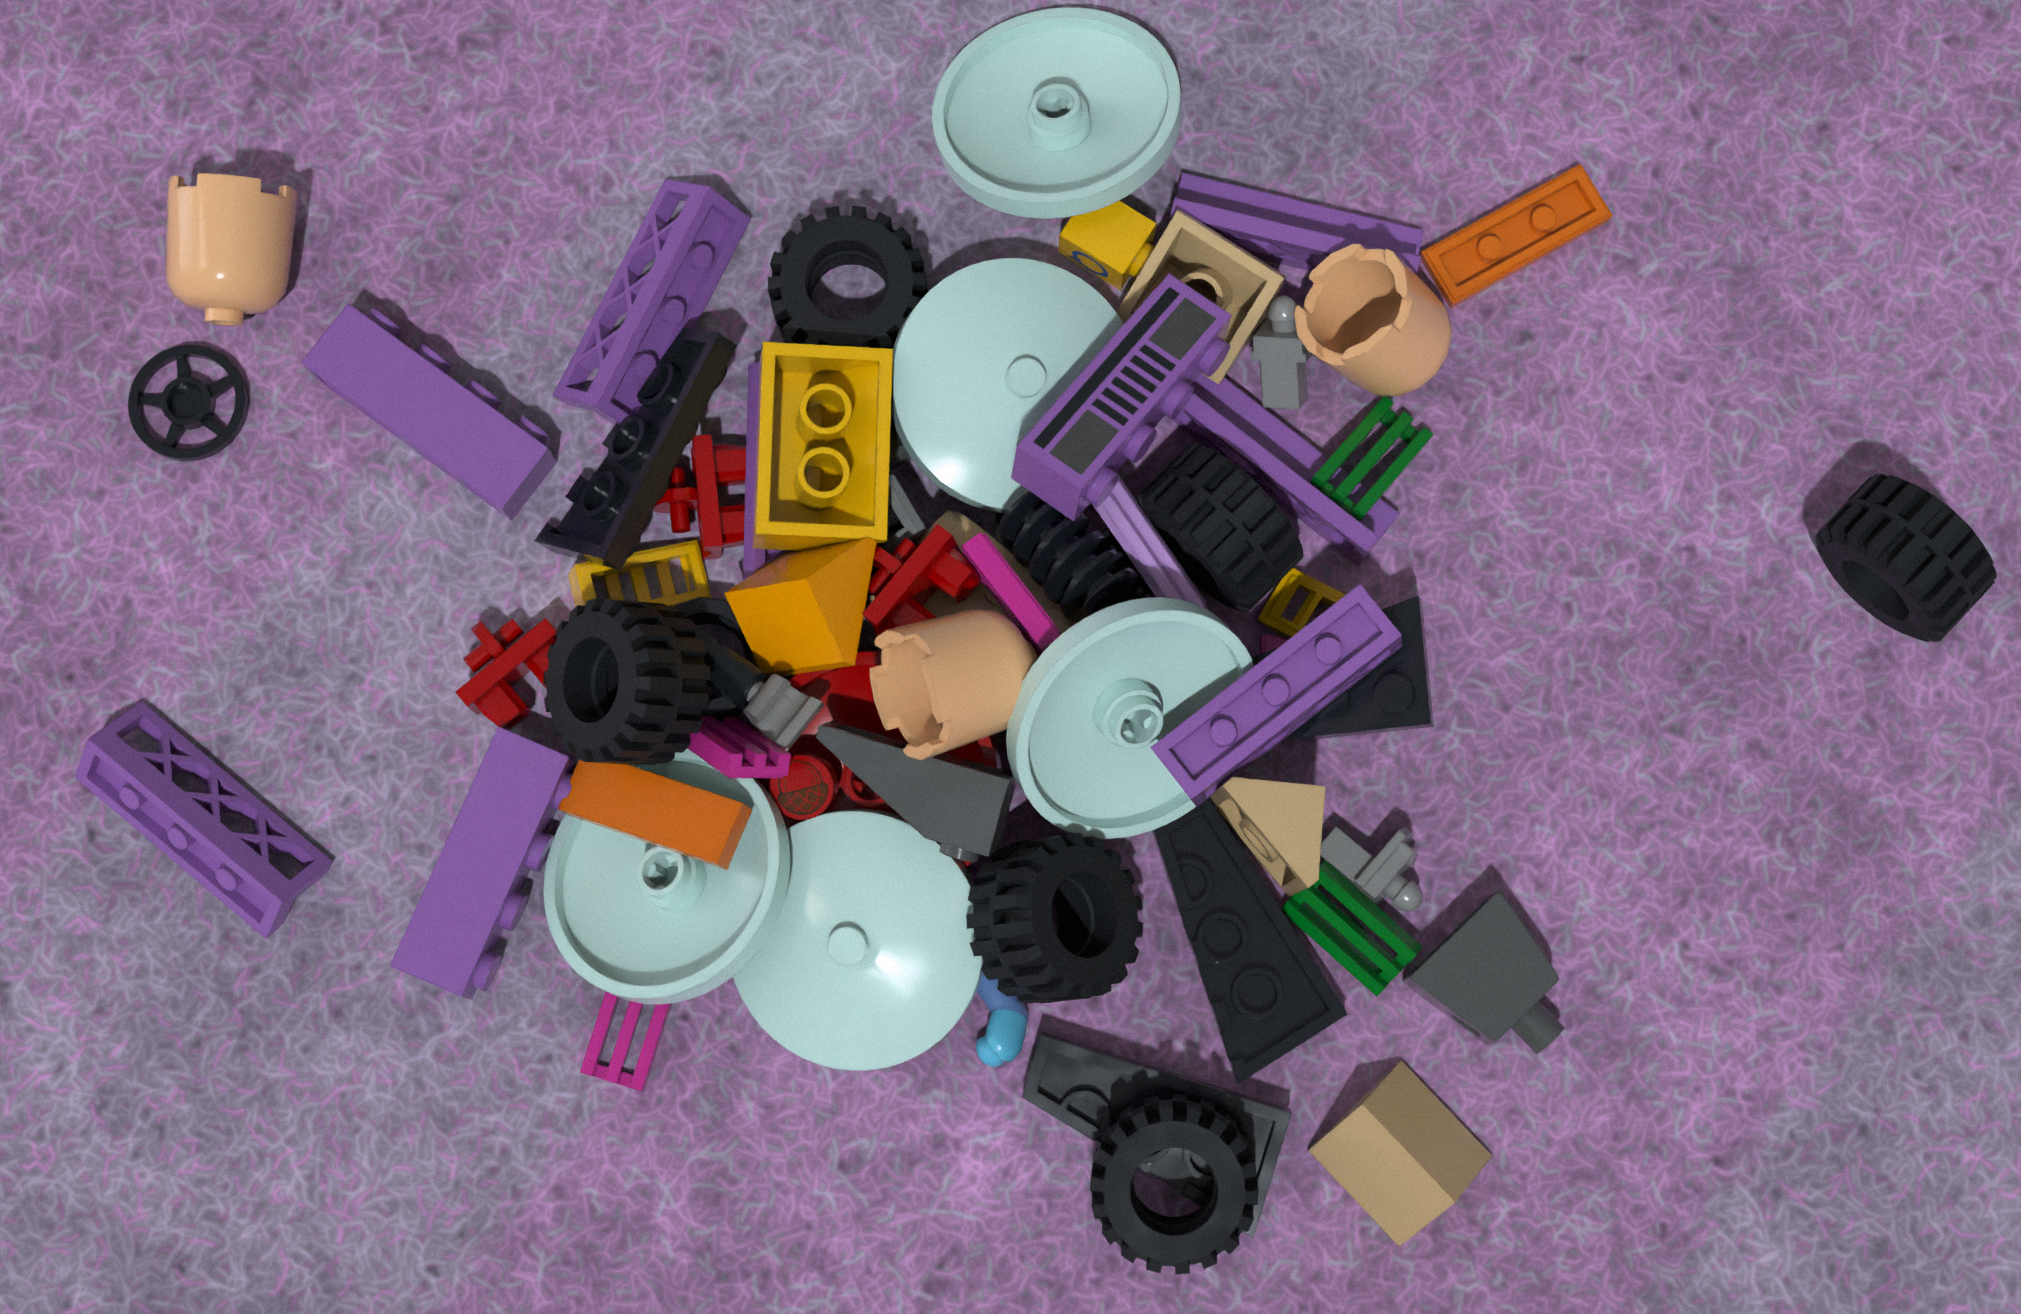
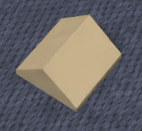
[1117,209,1286,384]
[1209,777,1326,897]
[1308,1060,1492,1247]

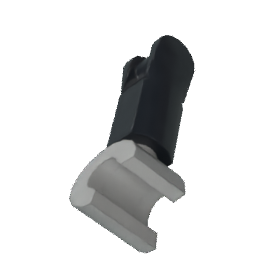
[695,625,825,751]

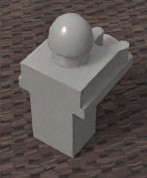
[1251,295,1312,410]
[1320,826,1423,912]

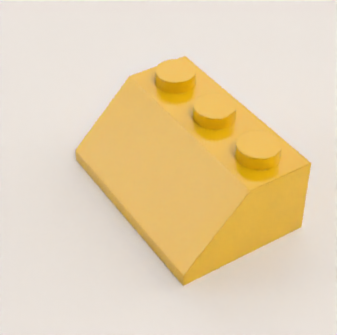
[753,342,893,551]

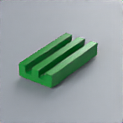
[1310,396,1434,522]
[1281,860,1423,997]

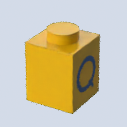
[1058,200,1157,291]

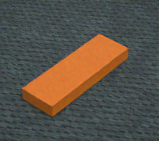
[1419,164,1613,309]
[558,760,753,870]

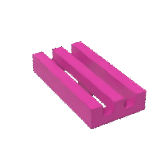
[962,532,1061,657]
[687,716,791,778]
[580,992,672,1092]

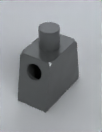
[1402,892,1565,1054]

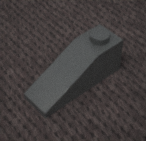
[816,720,1017,862]

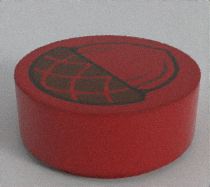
[769,753,838,820]

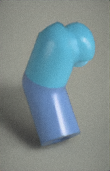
[976,975,1029,1067]

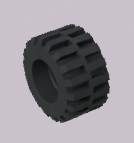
[768,205,928,349]
[1135,443,1304,612]
[1815,474,1997,642]
[543,598,710,765]
[966,833,1144,1004]
[1090,1094,1259,1275]

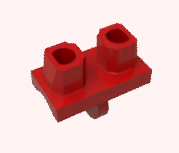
[652,434,746,560]
[862,524,981,636]
[455,618,557,731]

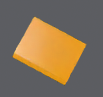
[724,537,877,677]

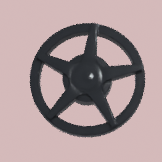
[128,345,248,461]

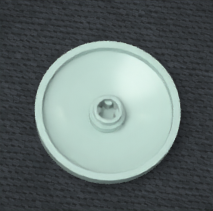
[932,7,1183,219]
[891,258,1124,513]
[1006,597,1254,839]
[543,749,790,1005]
[733,808,984,1071]

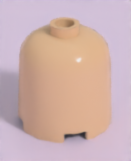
[165,173,298,326]
[1294,244,1452,396]
[869,609,1038,760]

